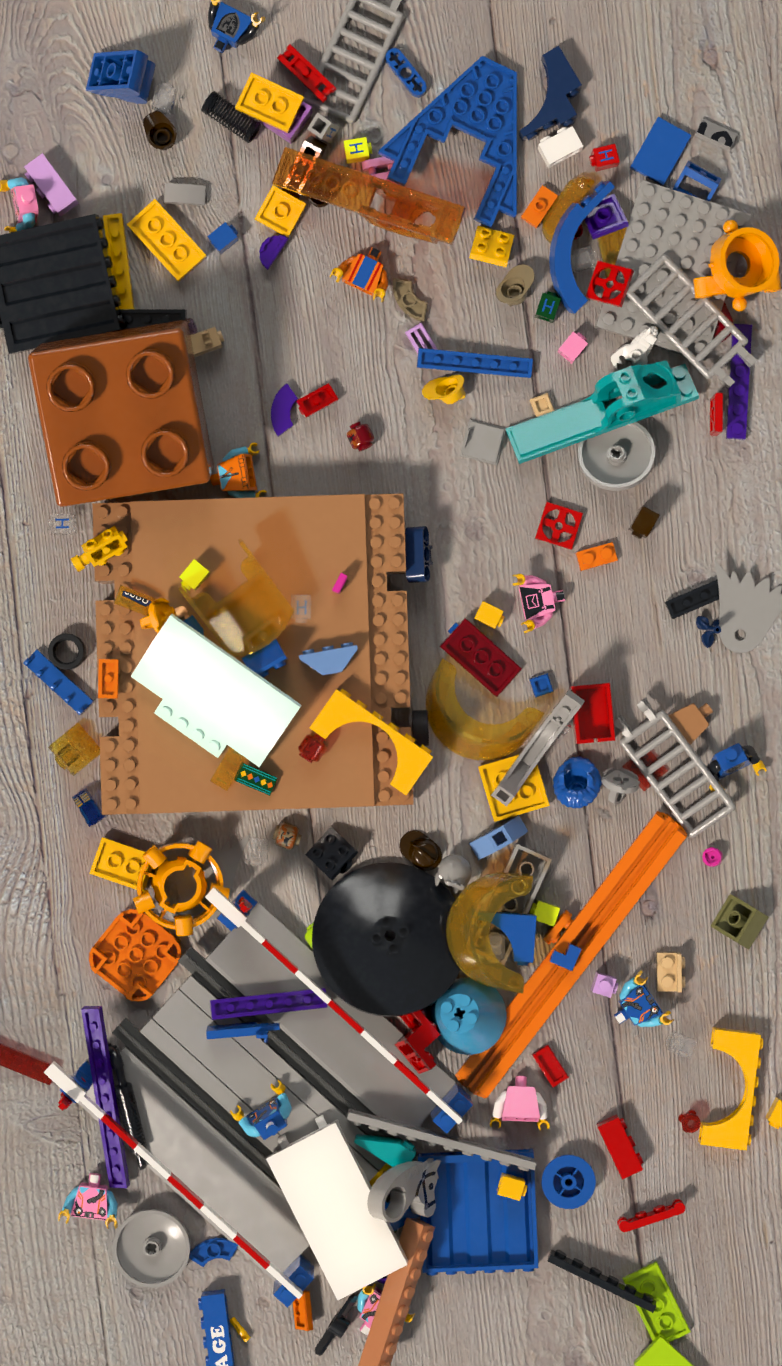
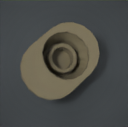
[496,264,535,307]

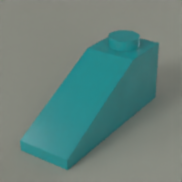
[354,1134,416,1167]

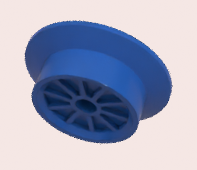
[542,1155,596,1209]

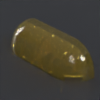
[542,176,595,243]

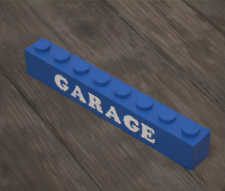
[198,1289,235,1366]

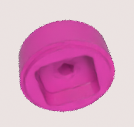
[702,847,723,867]

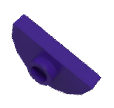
[259,235,289,270]

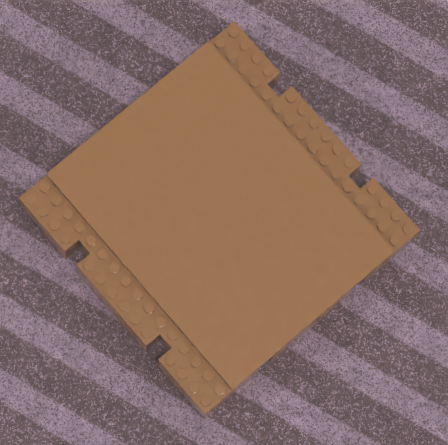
[92,493,414,815]

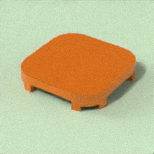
[89,908,182,1002]

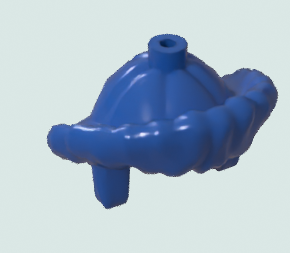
[553,756,602,808]

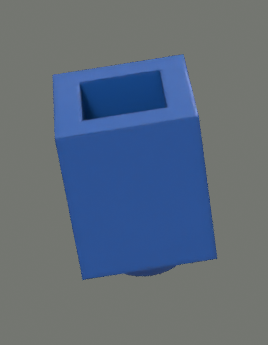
[207,222,238,254]

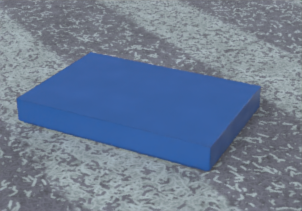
[630,117,691,186]

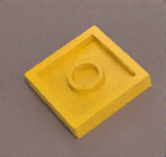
[255,185,307,238]

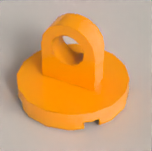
[140,598,177,633]

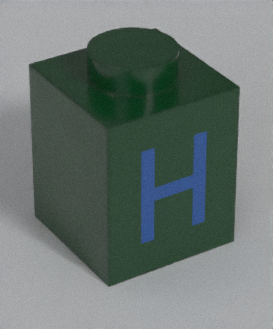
[534,291,561,323]

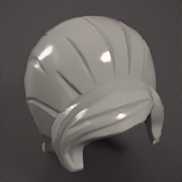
[435,855,472,895]

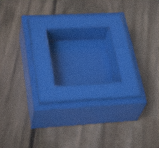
[529,673,554,698]

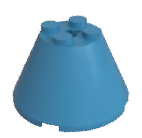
[431,977,507,1055]

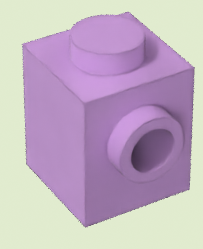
[591,971,618,998]

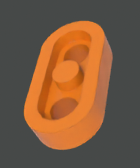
[542,910,573,945]

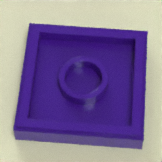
[584,194,629,240]

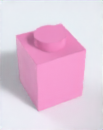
[557,332,588,364]

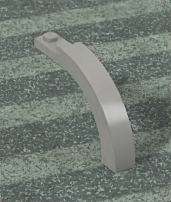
[491,690,585,807]

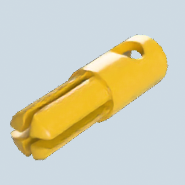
[229,1317,251,1342]

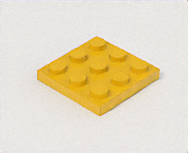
[478,755,550,822]

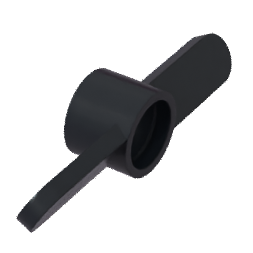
[315,1293,358,1356]

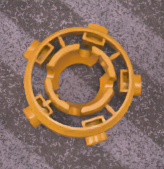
[132,841,230,936]

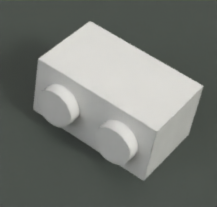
[538,126,583,169]

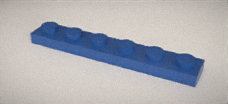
[417,348,533,378]

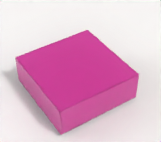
[332,573,347,594]

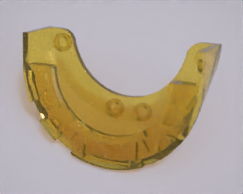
[426,658,544,760]
[446,872,533,993]

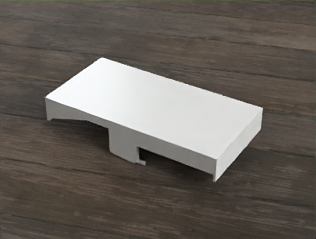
[266,1115,408,1300]

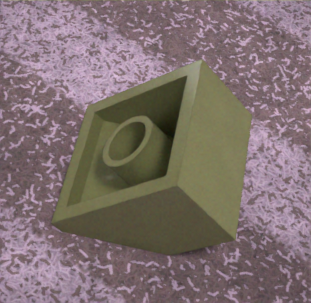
[711,894,769,950]

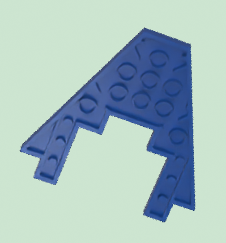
[378,56,517,228]

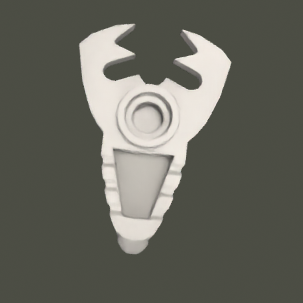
[611,326,658,370]

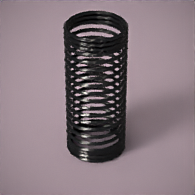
[201,91,261,143]

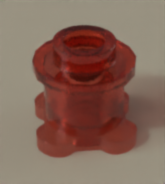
[678,1110,701,1133]

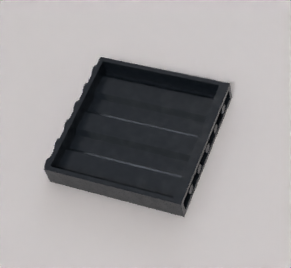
[0,214,125,354]

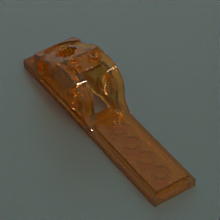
[272,147,466,245]

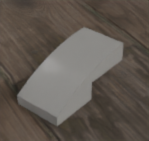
[164,183,206,206]

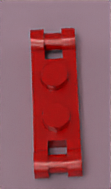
[277,44,337,103]
[617,1199,685,1232]

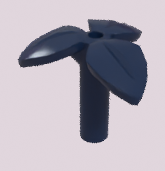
[696,616,721,648]

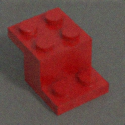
[395,1009,440,1074]

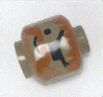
[272,822,302,850]

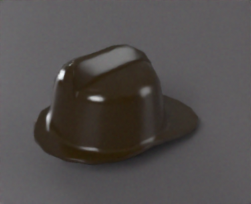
[399,830,442,871]

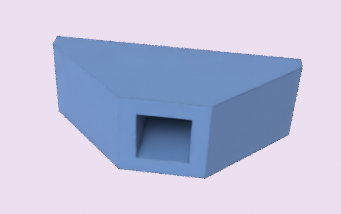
[299,642,358,675]
[469,815,528,860]

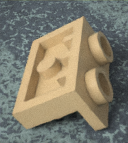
[656,952,685,992]

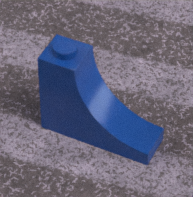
[477,910,537,966]

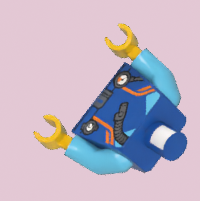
[614,971,674,1027]
[230,1080,292,1140]

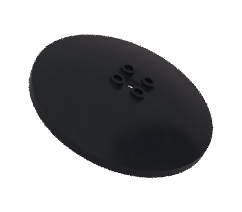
[312,862,467,1017]

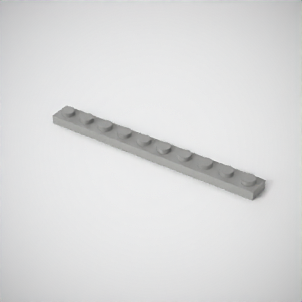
[347,1109,536,1171]

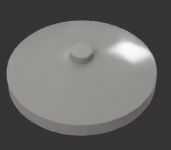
[578,422,655,491]
[113,1209,191,1288]

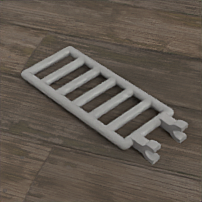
[303,0,404,124]
[626,254,757,389]
[614,697,736,838]

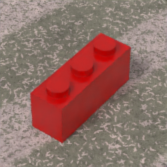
[596,1114,644,1180]

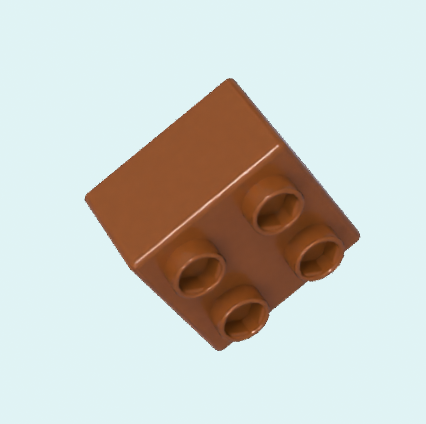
[28,320,214,507]

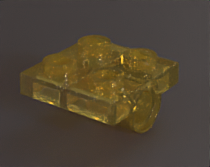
[48,723,100,776]

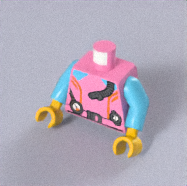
[0,177,39,233]
[58,1173,118,1229]
[357,1283,415,1336]

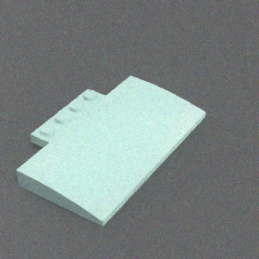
[131,614,302,767]

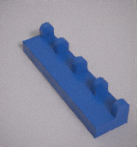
[23,650,94,715]

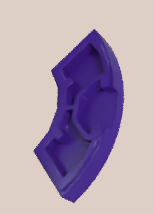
[271,383,298,437]

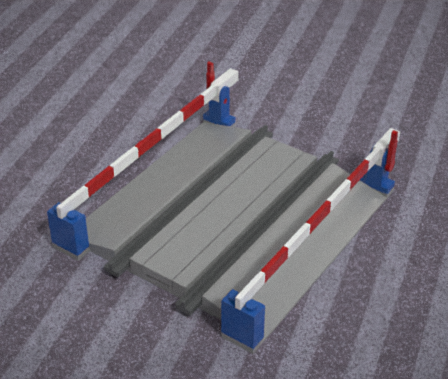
[44,887,473,1308]

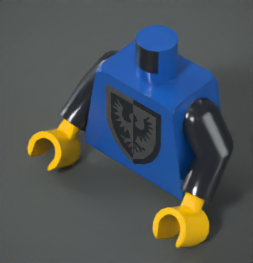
[208,0,265,53]
[707,743,767,792]

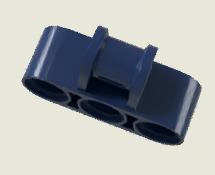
[405,526,433,583]

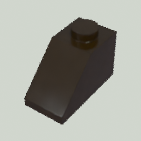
[628,506,660,539]

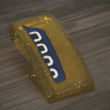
[113,585,156,616]

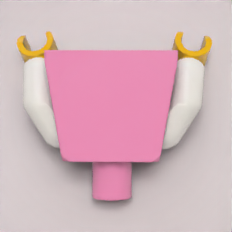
[490,1076,550,1130]

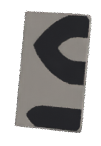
[695,118,737,151]

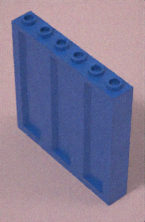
[418,1149,538,1276]

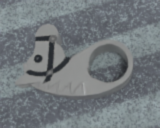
[367,1158,441,1223]

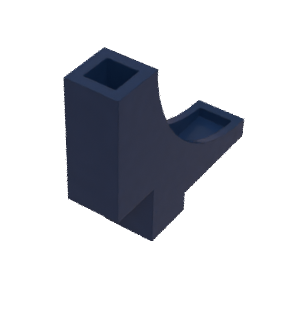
[519,46,582,141]

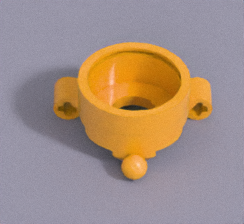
[693,220,781,312]

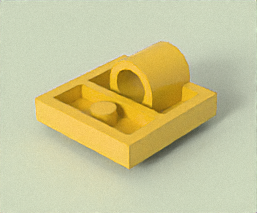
[469,226,514,267]

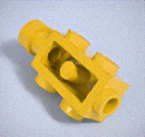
[71,526,128,572]

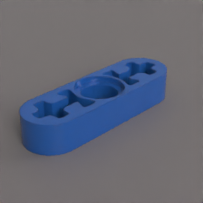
[386,48,427,98]

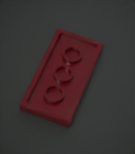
[439,618,522,697]

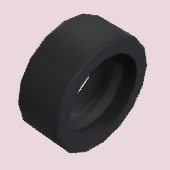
[48,633,86,670]
[412,710,429,746]

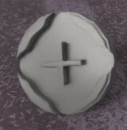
[601,768,640,805]

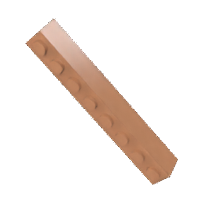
[358,1218,435,1366]

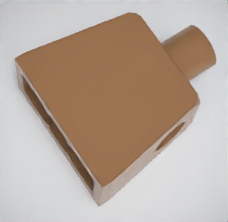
[668,703,713,745]

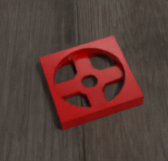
[585,261,634,308]
[710,393,723,436]
[535,502,583,550]

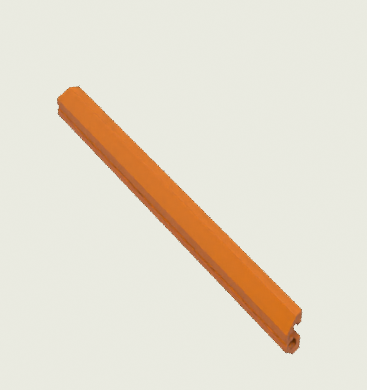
[455,811,687,1098]

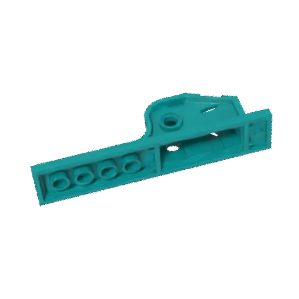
[505,361,699,464]

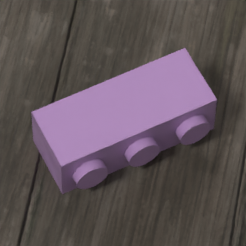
[24,153,79,217]

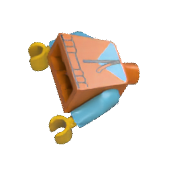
[210,442,267,498]

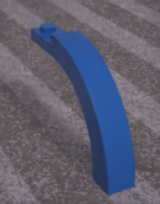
[549,181,615,314]

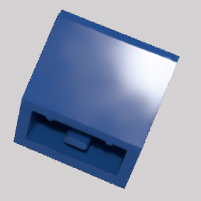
[242,638,288,678]

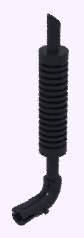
[108,1042,147,1170]

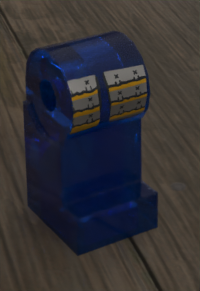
[72,788,106,827]

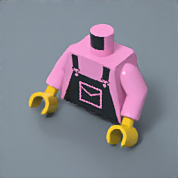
[512,574,565,633]

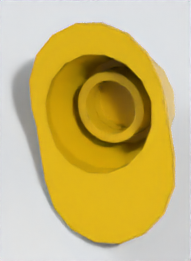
[422,375,466,404]

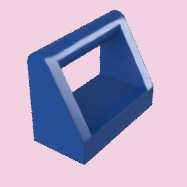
[673,161,721,201]

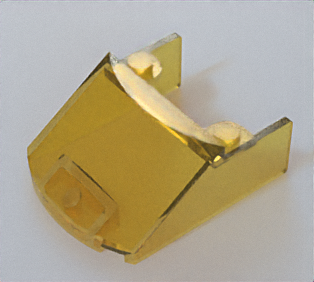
[178,538,294,657]

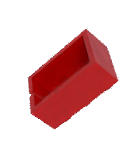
[570,683,615,744]

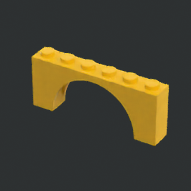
[310,688,433,795]
[698,1027,763,1151]

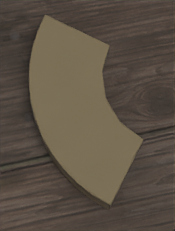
[393,278,427,322]

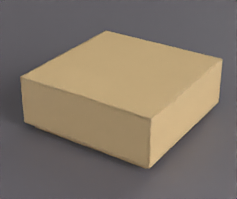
[529,393,554,417]

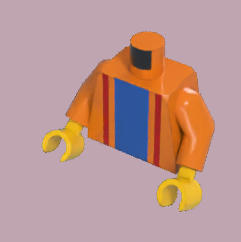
[329,248,388,302]

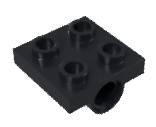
[305,827,359,881]

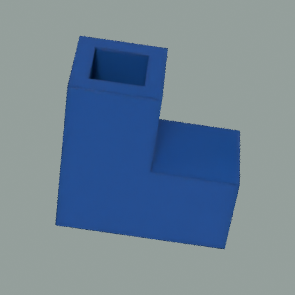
[549,943,581,971]

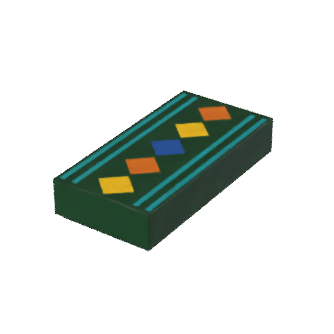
[234,762,278,796]

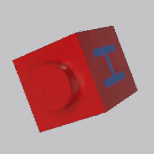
[589,144,620,172]

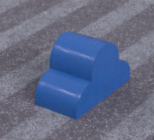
[86,50,156,104]

